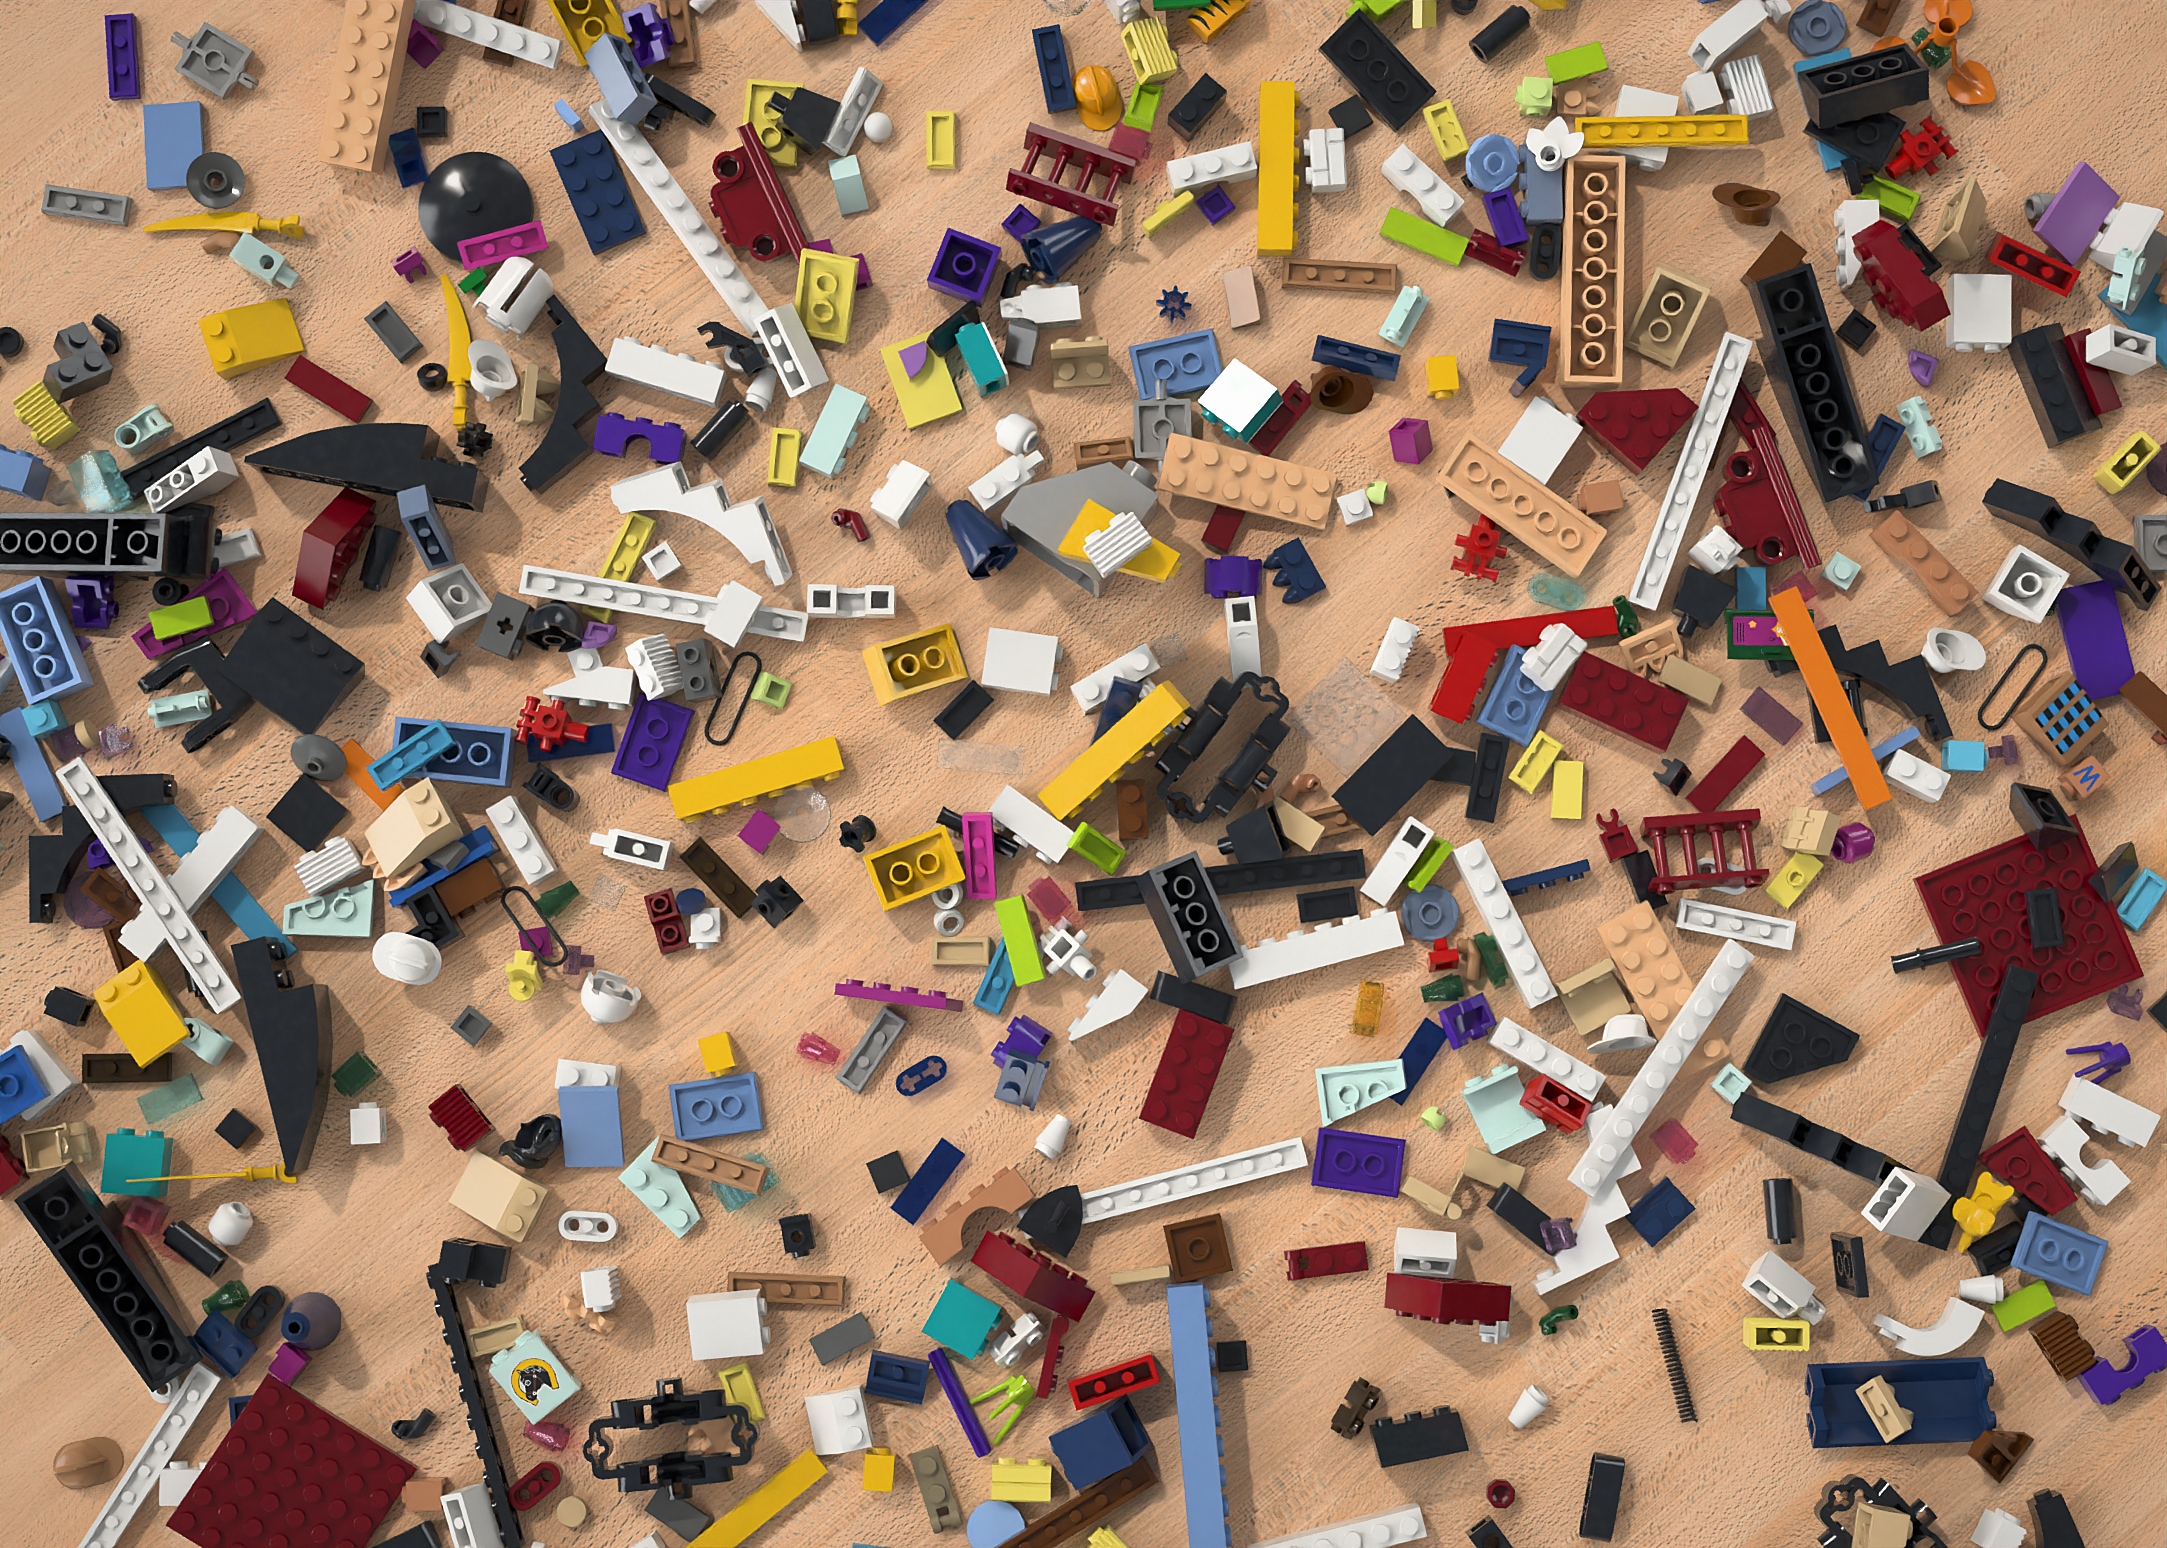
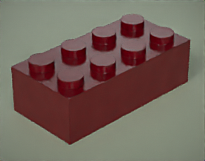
[1555,651,1690,755]
[1138,1009,1235,1139]

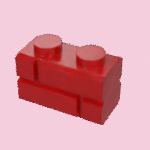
[1519,1073,1592,1135]

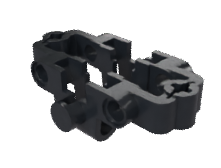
[1154,671,1291,824]
[583,1377,760,1500]
[1814,1474,1948,1548]

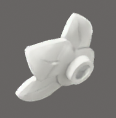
[1526,116,1584,171]

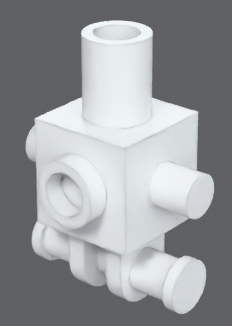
[1037,915,1097,981]

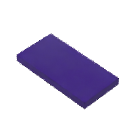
[2054,580,2135,700]

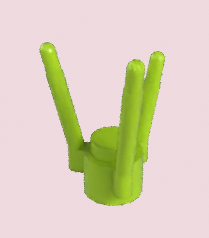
[969,1374,1036,1445]

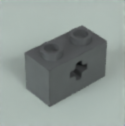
[475,592,535,661]
[675,638,722,703]

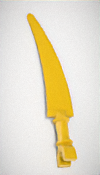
[143,212,305,239]
[440,274,472,430]
[126,1162,297,1183]

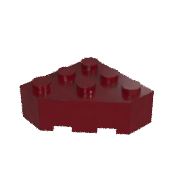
[1851,219,1951,332]
[1575,388,1699,477]
[292,487,377,610]
[971,1230,1096,1323]
[1384,1272,1512,1326]

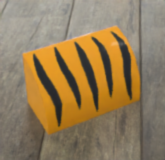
[1185,0,1250,45]

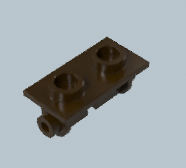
[1330,1377,1380,1440]

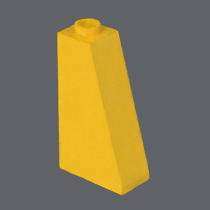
[1058,499,1182,584]

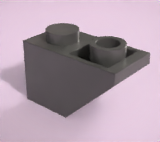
[1003,317,1040,371]

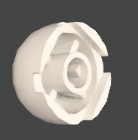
[581,970,641,1025]

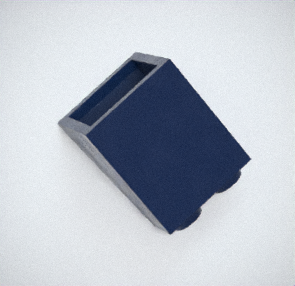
[1048,1394,1154,1490]

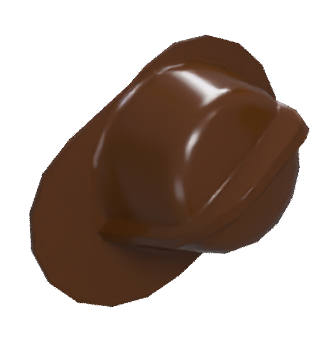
[1712,183,1781,227]
[1310,366,1374,414]

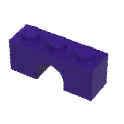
[593,412,687,465]
[2076,1324,2167,1405]

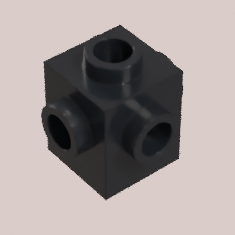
[750,875,804,928]

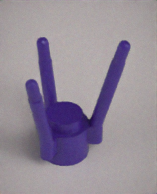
[2066,1041,2131,1085]

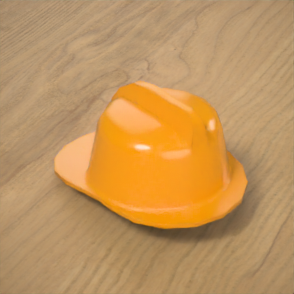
[1071,65,1122,131]

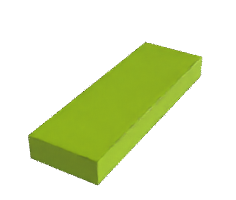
[1379,207,1470,267]
[994,895,1047,987]

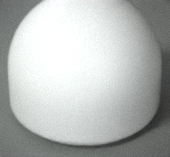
[864,112,893,142]
[933,908,964,937]

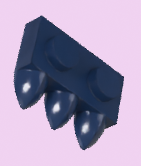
[1263,537,1326,604]

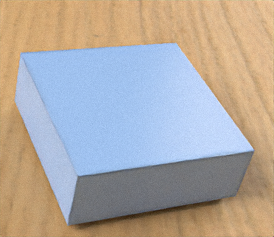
[554,98,585,133]

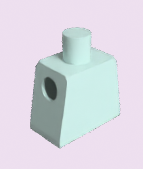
[229,232,300,289]

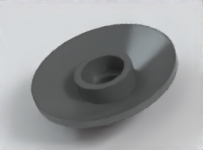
[186,152,245,209]
[290,734,347,781]

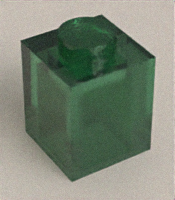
[331,1051,383,1097]

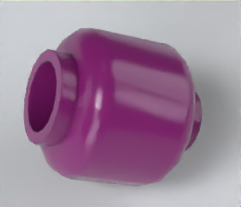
[1831,822,1875,864]

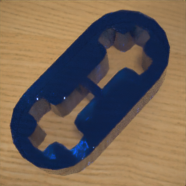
[896,1055,947,1096]

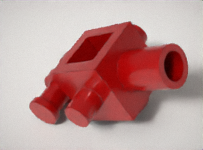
[1885,115,1959,181]
[1450,513,1507,583]
[514,696,590,752]

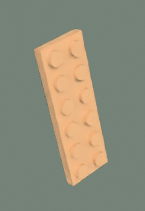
[1435,432,1607,579]
[1157,433,1337,531]
[1595,900,1731,1081]

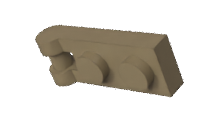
[909,1445,963,1534]

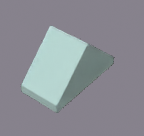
[828,154,869,216]

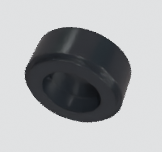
[0,327,24,357]

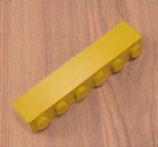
[1257,81,1300,257]
[1037,680,1191,821]
[667,736,846,824]

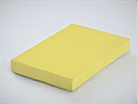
[741,79,804,169]
[795,248,859,344]
[880,330,963,430]

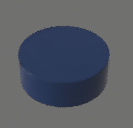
[676,888,706,915]

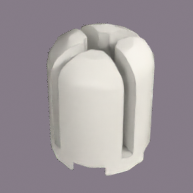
[472,257,554,340]

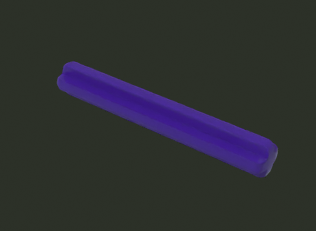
[928,1348,991,1458]

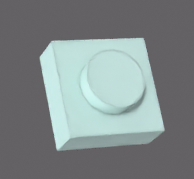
[1820,551,1862,592]
[1709,1063,1752,1104]

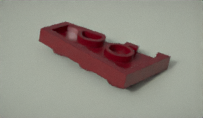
[1977,1125,2078,1216]

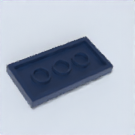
[549,129,646,256]

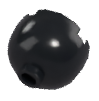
[525,600,584,652]

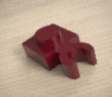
[1596,808,1638,863]

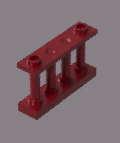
[1006,122,1137,227]
[1640,808,1770,895]

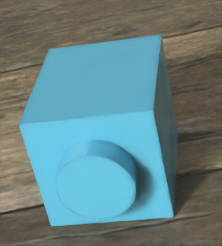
[21,699,70,740]
[1941,740,1988,773]

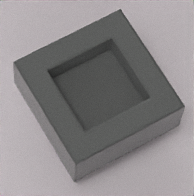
[450,1005,493,1046]

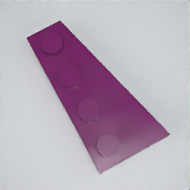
[131,568,259,660]
[834,979,963,1012]

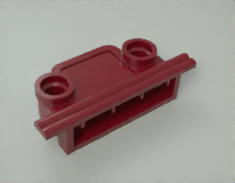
[708,122,810,265]
[1713,425,1822,570]

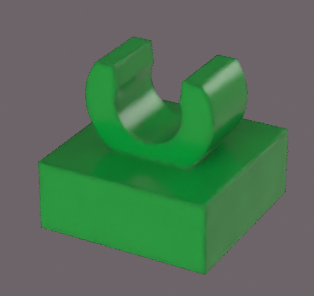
[457,267,487,297]

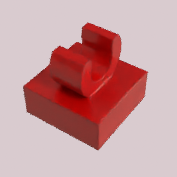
[1427,938,1459,973]

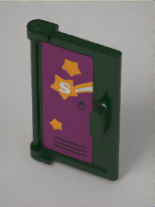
[1724,608,1814,660]

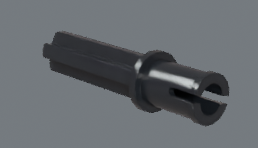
[936,806,1019,858]
[1891,937,1981,974]

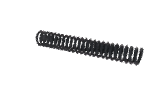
[1651,1308,1698,1423]

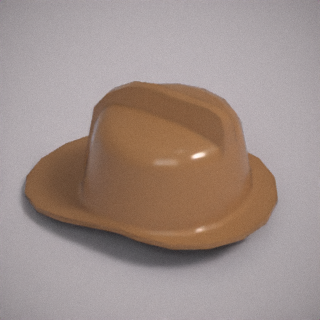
[53,1437,123,1489]

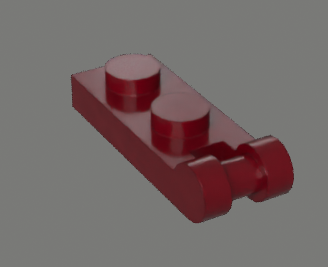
[1248,380,1312,457]
[1284,1240,1369,1281]
[1036,1314,1069,1399]

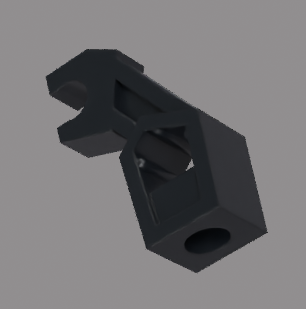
[697,321,767,378]
[1863,480,1942,514]

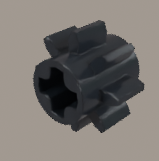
[456,422,493,458]

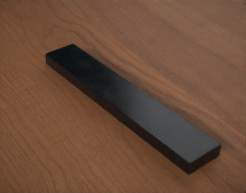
[114,397,282,502]

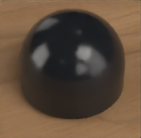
[417,363,447,392]

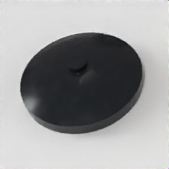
[418,152,534,264]

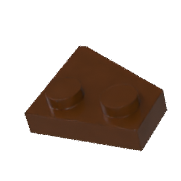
[1967,1430,2034,1484]

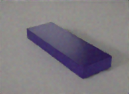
[104,13,141,101]

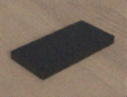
[1318,8,1437,132]
[1331,714,1454,837]

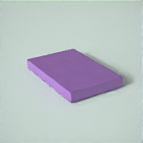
[2033,162,2120,266]

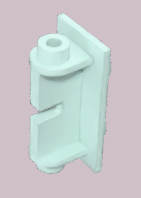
[2108,246,2147,310]
[1378,285,1430,348]
[1896,396,1943,459]
[148,689,212,729]

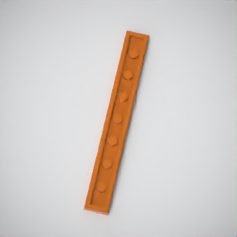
[1768,586,1893,810]

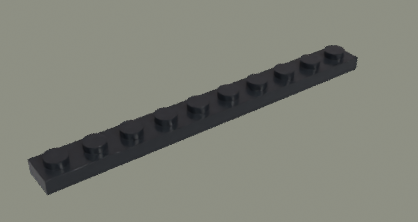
[1075,849,1366,912]
[1918,964,2039,1251]
[426,1263,526,1548]

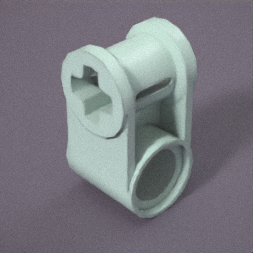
[115,403,174,454]
[181,1018,234,1066]

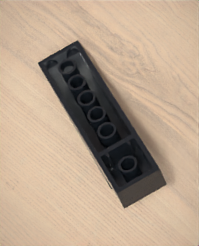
[1747,263,1880,503]
[244,423,489,513]
[0,513,185,581]
[231,936,333,1174]
[14,1161,203,1392]

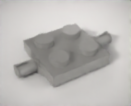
[170,22,259,100]
[1133,379,1192,478]

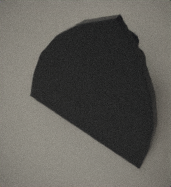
[1017,1185,1083,1258]

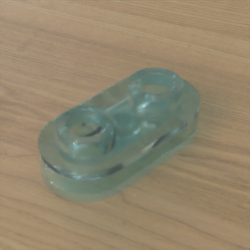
[1527,573,1585,611]

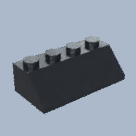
[1797,43,1929,129]
[2007,322,2103,449]
[1134,850,1244,985]

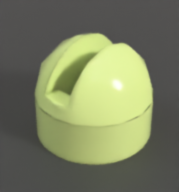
[1366,481,1388,505]
[1420,1106,1446,1132]

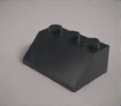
[1369,1405,1469,1468]

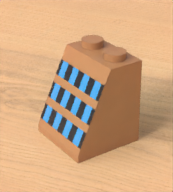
[2011,671,2109,767]

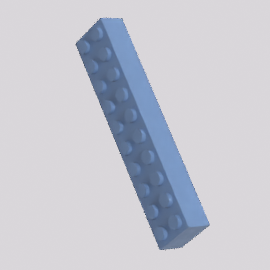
[1166,1280,1232,1548]

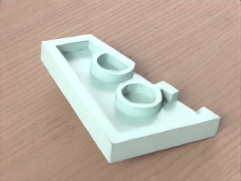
[282,879,376,938]
[1315,1058,1407,1127]
[618,1135,702,1239]

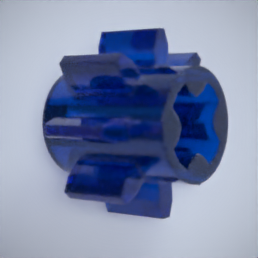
[1156,286,1192,324]

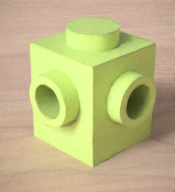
[1515,77,1553,118]

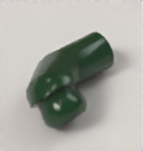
[1612,595,1638,639]
[1539,1305,1579,1335]

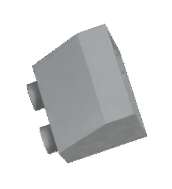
[1001,460,1159,598]

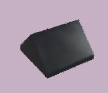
[2009,782,2079,852]

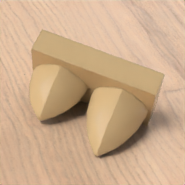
[515,363,561,426]
[1855,1375,1914,1443]

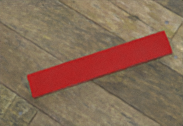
[1442,605,1618,657]

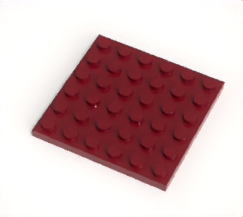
[1913,814,2144,1041]
[165,1373,418,1548]

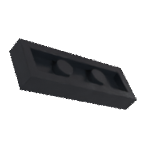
[1464,733,1510,824]

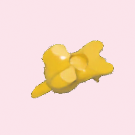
[1952,1172,2015,1253]

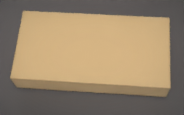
[1657,655,1722,706]
[1274,796,1327,852]
[931,937,990,966]
[1461,1146,1526,1191]
[1110,1264,1170,1285]
[464,1314,526,1359]

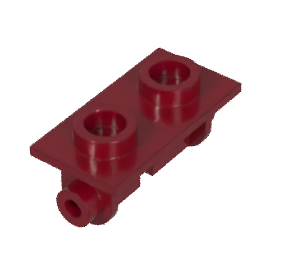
[1464,228,1527,277]

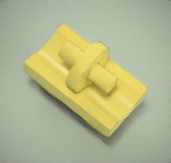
[505,950,543,1002]

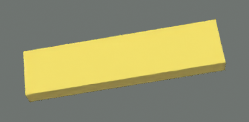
[581,511,658,624]

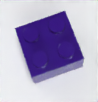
[927,227,1002,308]

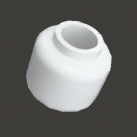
[995,413,1039,455]
[208,1201,253,1246]

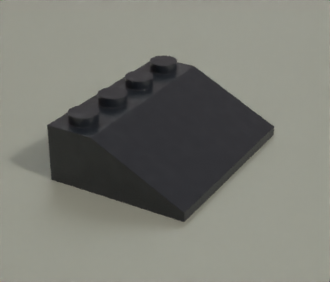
[217,597,365,735]

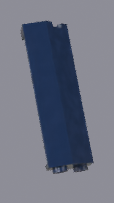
[1804,1357,1997,1448]

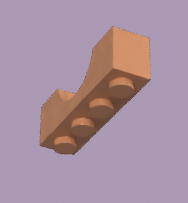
[1869,510,1979,617]
[919,1166,1035,1266]

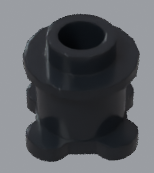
[152,577,190,606]
[839,815,876,853]

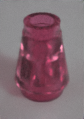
[795,1031,841,1066]
[523,1420,570,1452]

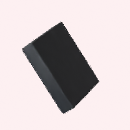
[266,773,349,852]

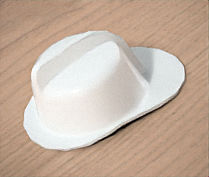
[468,339,517,402]
[1921,627,1986,673]
[372,932,442,985]
[1587,1014,1657,1054]

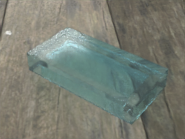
[136,1073,204,1125]

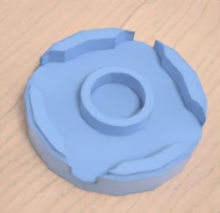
[1466,134,1520,192]
[967,1500,1025,1548]

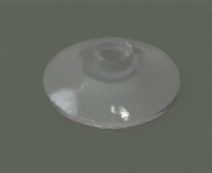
[773,786,831,843]

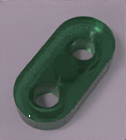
[1473,931,1509,989]

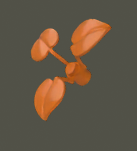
[1869,0,1996,105]

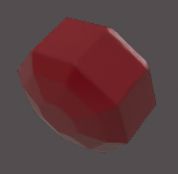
[1486,1479,1515,1509]

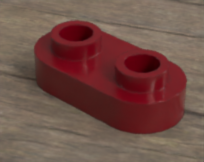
[508,1461,562,1511]

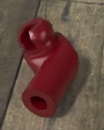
[831,508,871,542]

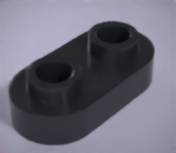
[1529,223,1562,282]
[234,1285,285,1339]

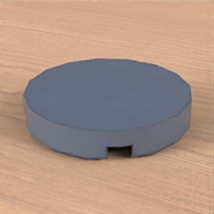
[1788,0,1846,56]
[1401,884,1459,942]

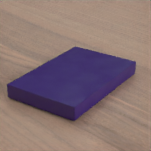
[611,692,695,792]
[1311,1127,1406,1198]

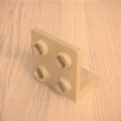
[1050,336,1111,390]
[1553,958,1631,1036]

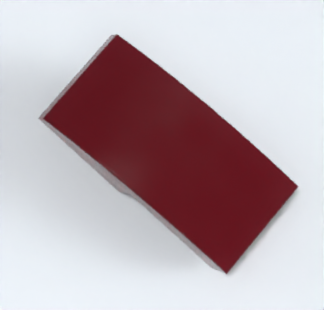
[644,888,690,955]

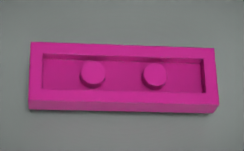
[457,220,549,270]
[962,812,997,899]

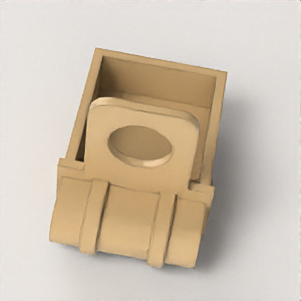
[1780,806,1842,856]
[20,1121,93,1173]
[1399,1170,1464,1221]

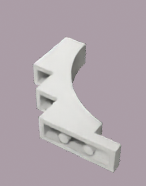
[610,461,793,586]
[1531,1101,1642,1295]

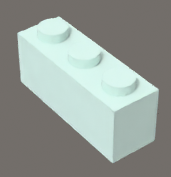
[799,383,871,480]

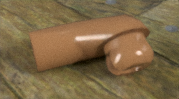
[201,231,241,255]
[1457,937,1482,980]

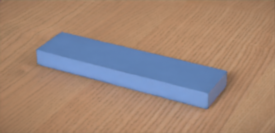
[0,706,68,823]
[1810,726,1921,795]

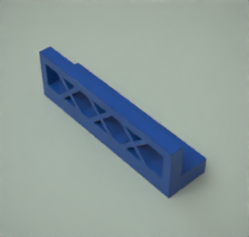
[384,825,500,909]

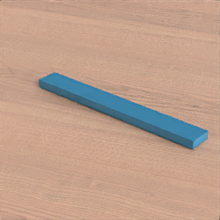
[140,804,299,961]

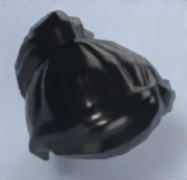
[499,1113,562,1169]

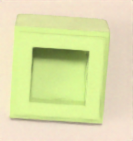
[751,671,793,710]

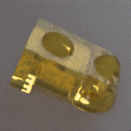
[1349,979,1384,1038]

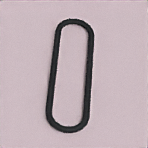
[1978,644,2047,730]
[704,651,762,745]
[501,886,568,967]

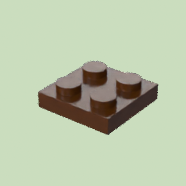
[1163,1212,1233,1284]

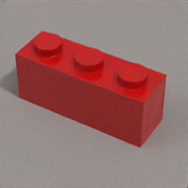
[1984,232,2081,298]
[1428,630,1499,725]
[1067,1350,1161,1411]

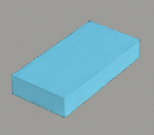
[2116,867,2167,931]

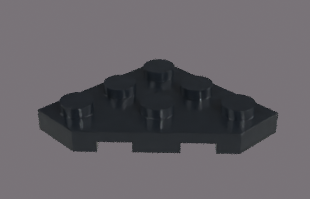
[1740,993,1861,1084]

